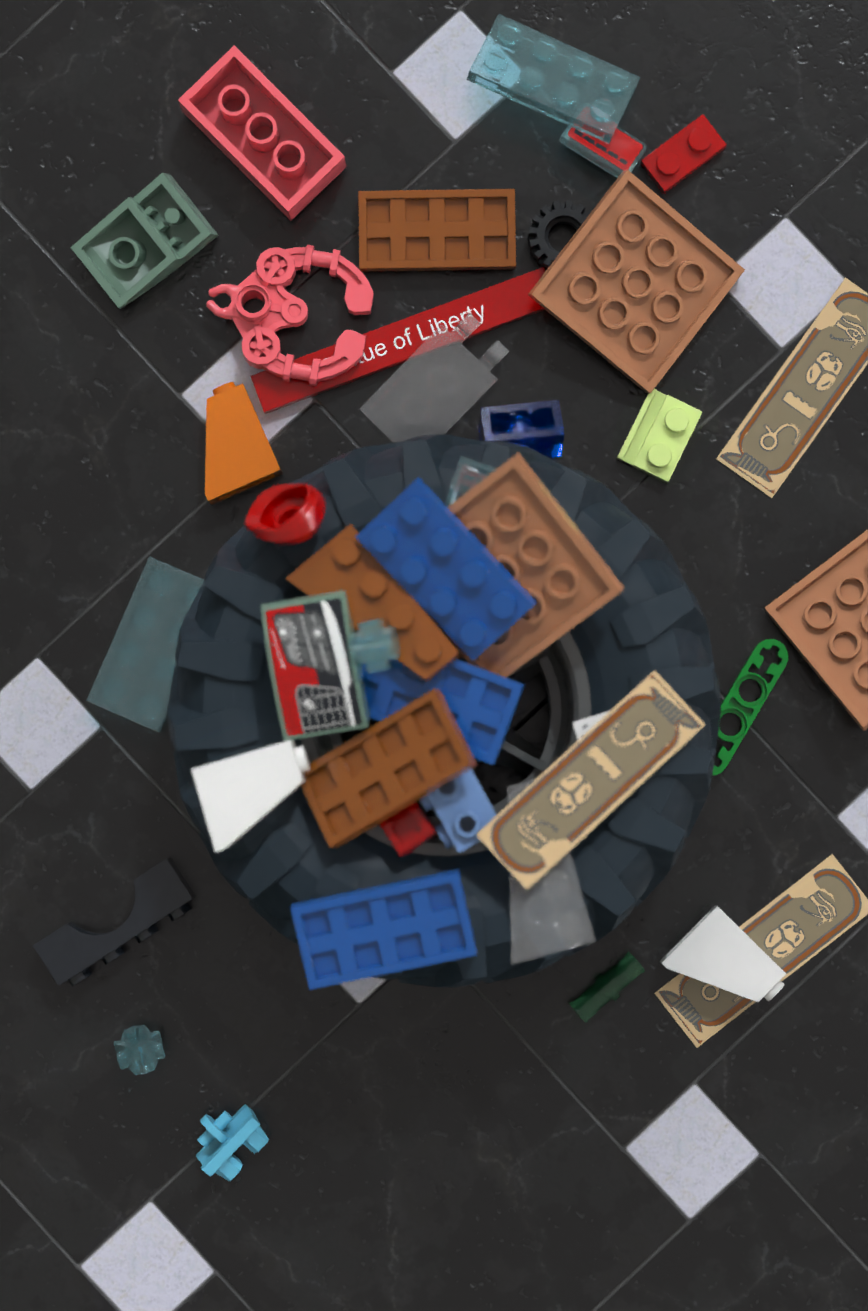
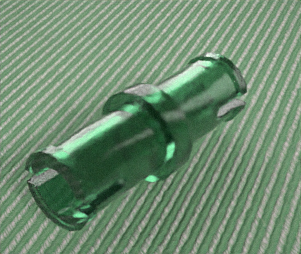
[569,952,645,1023]

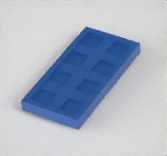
[356,477,536,661]
[357,634,525,765]
[291,869,478,990]

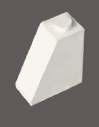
[191,740,310,852]
[659,906,786,1002]

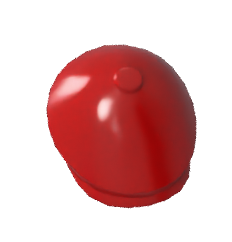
[245,483,325,545]

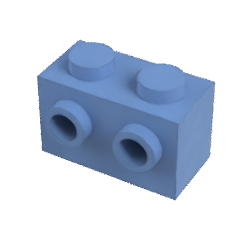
[420,769,497,853]

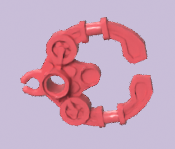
[206,245,374,386]

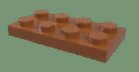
[358,189,516,272]
[301,689,477,848]

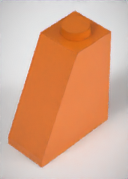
[205,382,283,505]

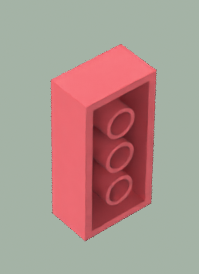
[178,45,346,221]

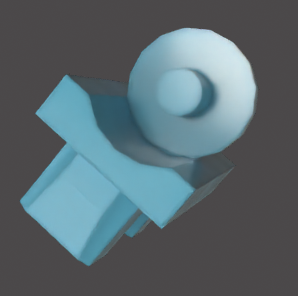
[196,1104,269,1181]

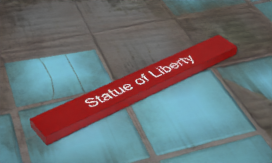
[251,267,545,414]

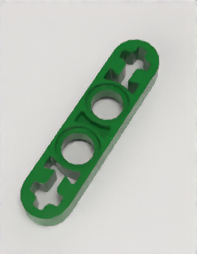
[712,639,788,776]

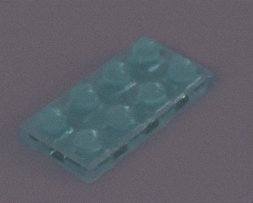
[467,14,640,144]
[86,556,204,732]

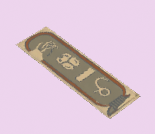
[716,278,868,498]
[476,670,705,890]
[654,854,868,1048]

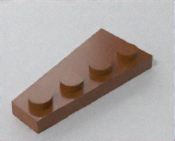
[285,524,460,682]

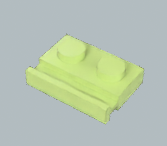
[617,388,702,483]

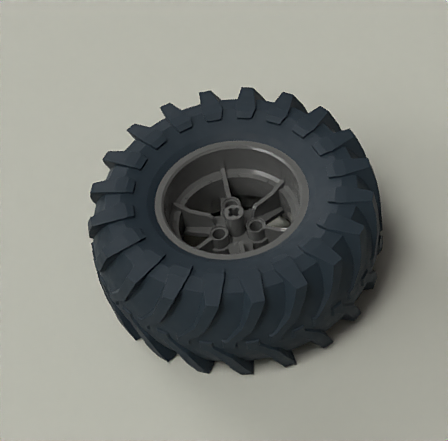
[168,434,721,987]

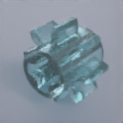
[349,618,400,673]
[114,1025,165,1075]

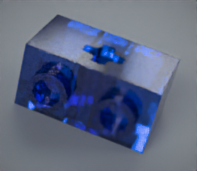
[478,400,565,458]

